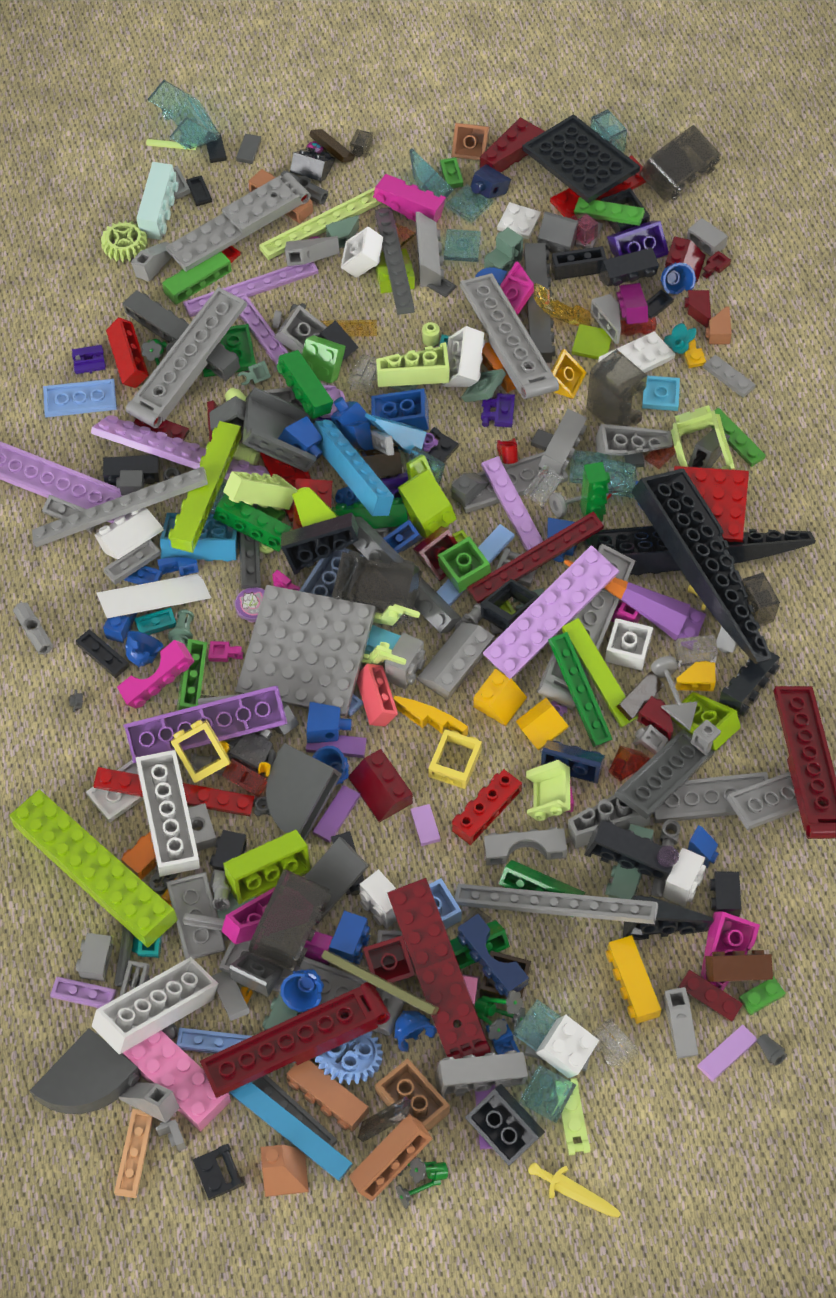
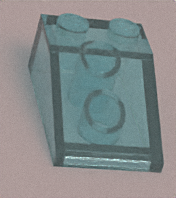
[409,148,454,198]

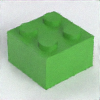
[302,335,346,383]
[438,536,491,593]

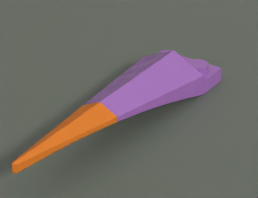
[564,560,706,648]

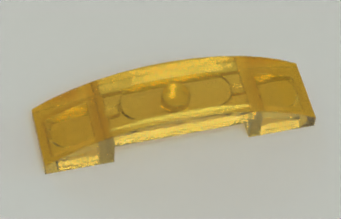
[534,283,591,326]

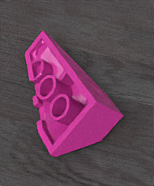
[701,912,760,991]

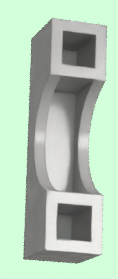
[483,827,567,866]

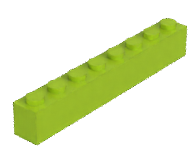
[168,421,242,553]

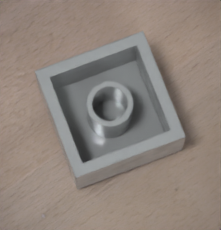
[385,632,425,689]

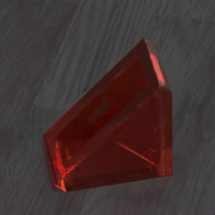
[609,746,651,781]

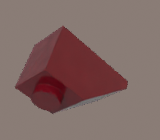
[684,290,711,327]
[637,696,674,741]

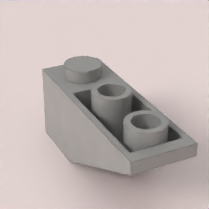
[285,236,340,266]
[131,242,172,282]
[663,987,698,1059]
[119,1082,180,1123]

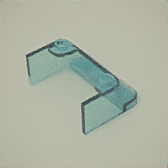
[147,80,220,149]

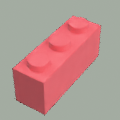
[357,664,398,727]

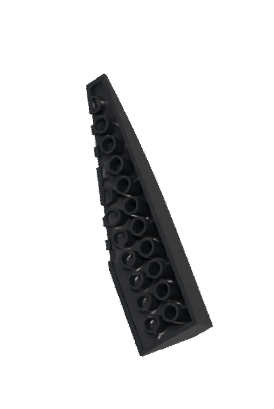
[632,468,772,664]
[584,526,816,576]

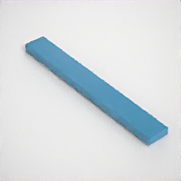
[228,1082,353,1182]

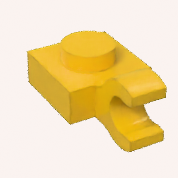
[684,338,706,368]

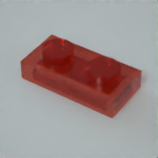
[620,318,657,336]

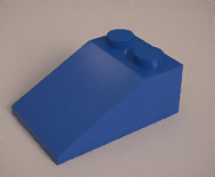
[371,388,429,431]

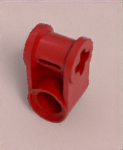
[497,438,518,464]

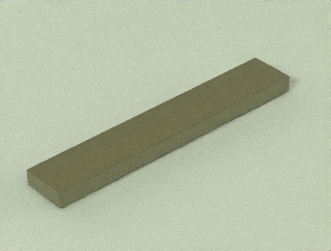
[321,950,439,1015]

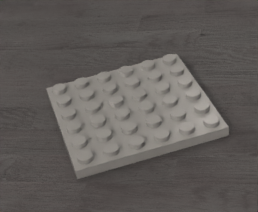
[235,585,377,717]

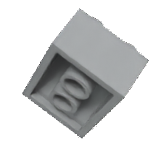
[274,305,327,355]

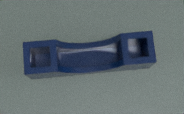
[457,914,529,998]

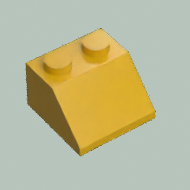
[473,669,527,726]

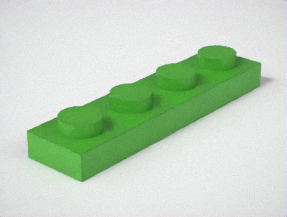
[574,197,645,226]
[711,408,766,467]

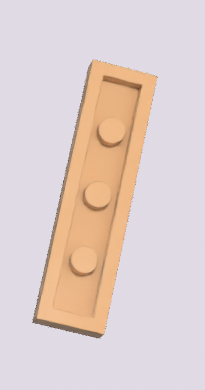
[114,1109,154,1198]

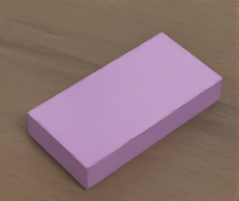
[410,804,440,846]

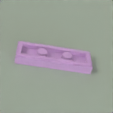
[50,976,117,1008]
[697,1024,757,1082]

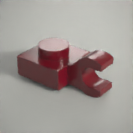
[702,251,731,279]

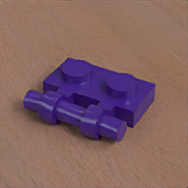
[481,393,515,428]

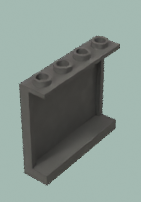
[243,387,318,472]

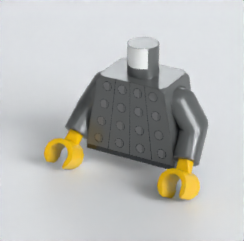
[215,729,276,777]

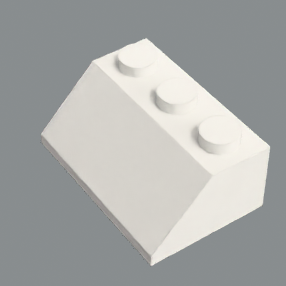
[442,326,485,387]
[95,508,164,559]

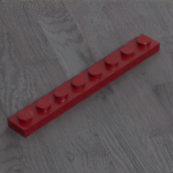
[467,511,604,604]

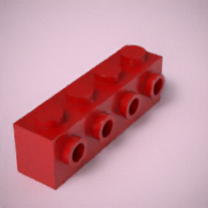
[106,317,149,388]
[452,769,522,846]

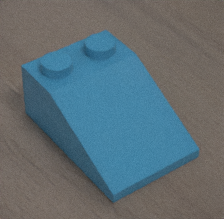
[365,413,427,455]

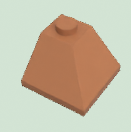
[451,123,490,160]
[260,1145,309,1197]

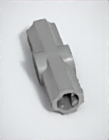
[13,602,53,655]

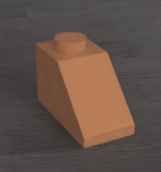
[705,306,732,344]

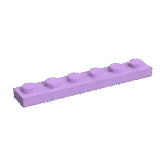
[481,456,543,551]

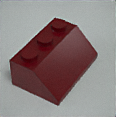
[348,749,413,823]

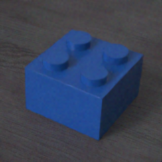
[329,911,371,965]

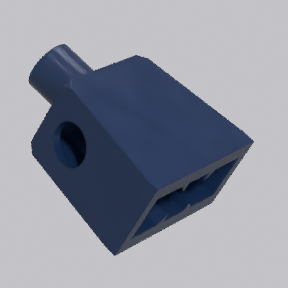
[470,164,511,199]

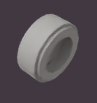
[272,310,282,329]

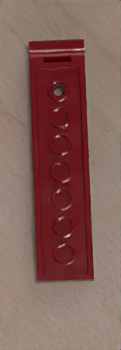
[773,686,836,839]
[387,878,492,1059]
[200,982,391,1098]

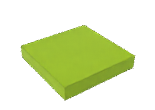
[572,324,612,360]

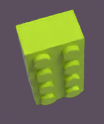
[223,830,311,905]

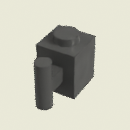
[116,470,145,496]

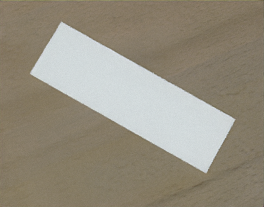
[96,574,211,618]

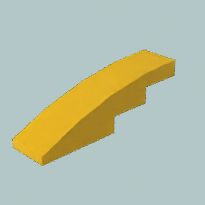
[393,696,468,736]

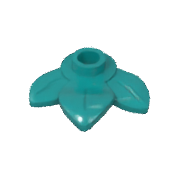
[664,323,696,354]

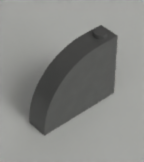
[266,743,342,841]
[29,1028,141,1114]

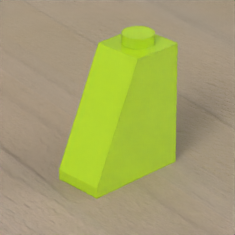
[292,487,338,527]

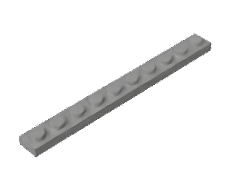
[32,467,208,547]
[454,884,658,924]

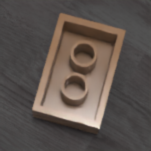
[375,1058,450,1131]

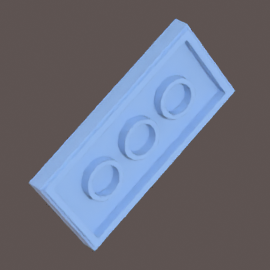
[43,379,117,418]

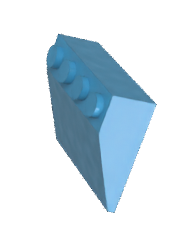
[160,513,239,562]

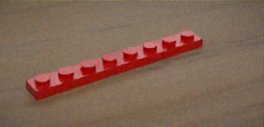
[93,767,254,817]

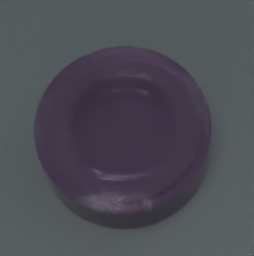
[657,845,679,867]

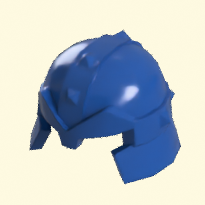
[660,262,696,295]
[125,631,164,667]
[312,746,349,785]
[281,969,324,1012]
[394,1010,437,1052]

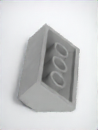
[416,212,444,287]
[417,622,495,700]

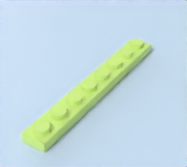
[259,187,382,260]

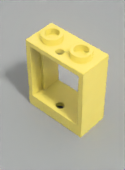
[171,719,230,783]
[428,729,482,789]

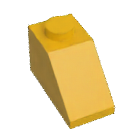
[675,661,716,691]

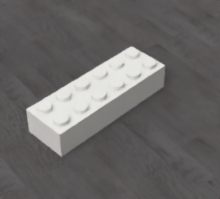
[136,750,200,877]
[92,957,219,1055]

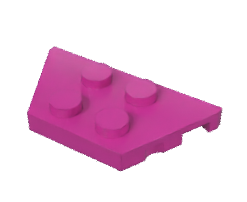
[500,261,536,315]

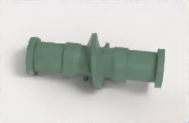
[168,609,194,646]

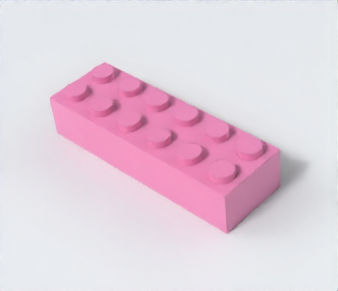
[121,1031,231,1132]

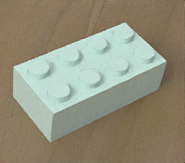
[136,162,178,240]

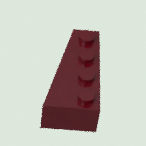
[480,117,545,173]

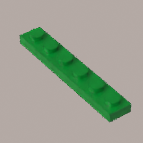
[548,632,613,747]

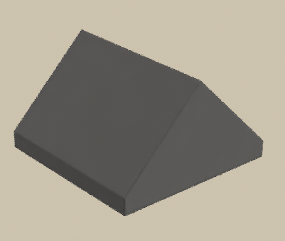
[229,951,284,997]

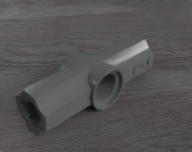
[281,170,328,204]

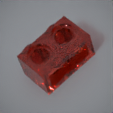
[221,758,267,797]

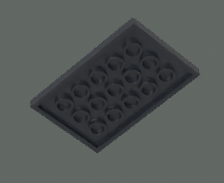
[522,114,640,203]

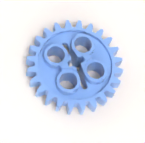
[315,1031,383,1085]

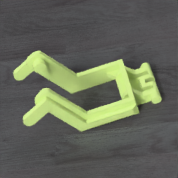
[671,405,736,470]
[362,604,420,665]

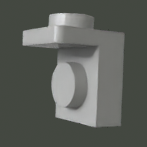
[691,720,721,755]
[633,724,668,755]
[156,1119,187,1152]

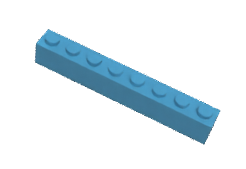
[314,420,394,516]

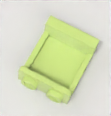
[526,760,570,821]

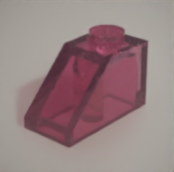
[571,213,598,245]

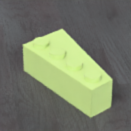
[376,342,449,387]
[223,471,297,510]

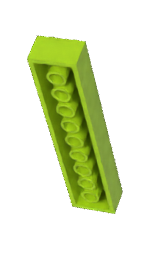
[9,789,178,948]

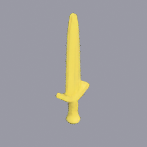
[528,1162,621,1217]

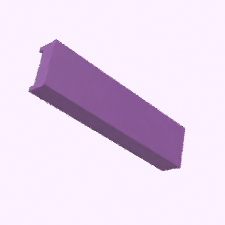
[124,686,287,763]

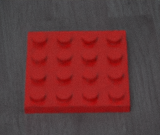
[674,466,749,542]

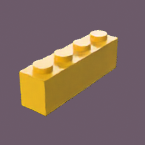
[605,935,661,1024]

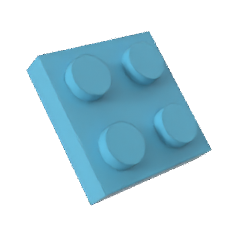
[642,375,680,411]

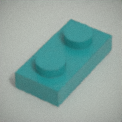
[134,607,176,635]

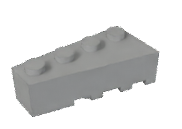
[568,792,651,849]
[435,1050,528,1099]

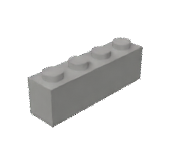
[538,409,587,476]

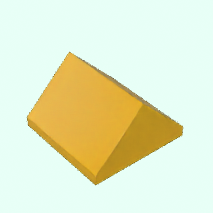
[551,349,587,399]
[516,697,569,750]

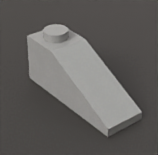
[590,294,621,344]

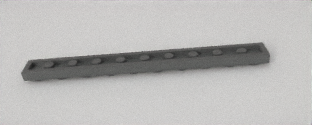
[375,207,415,315]

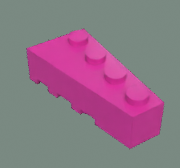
[373,174,446,223]
[221,881,313,945]

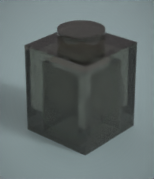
[350,129,373,158]

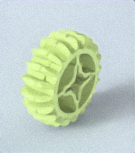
[101,220,148,262]

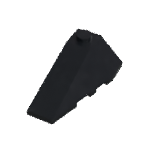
[622,895,714,940]

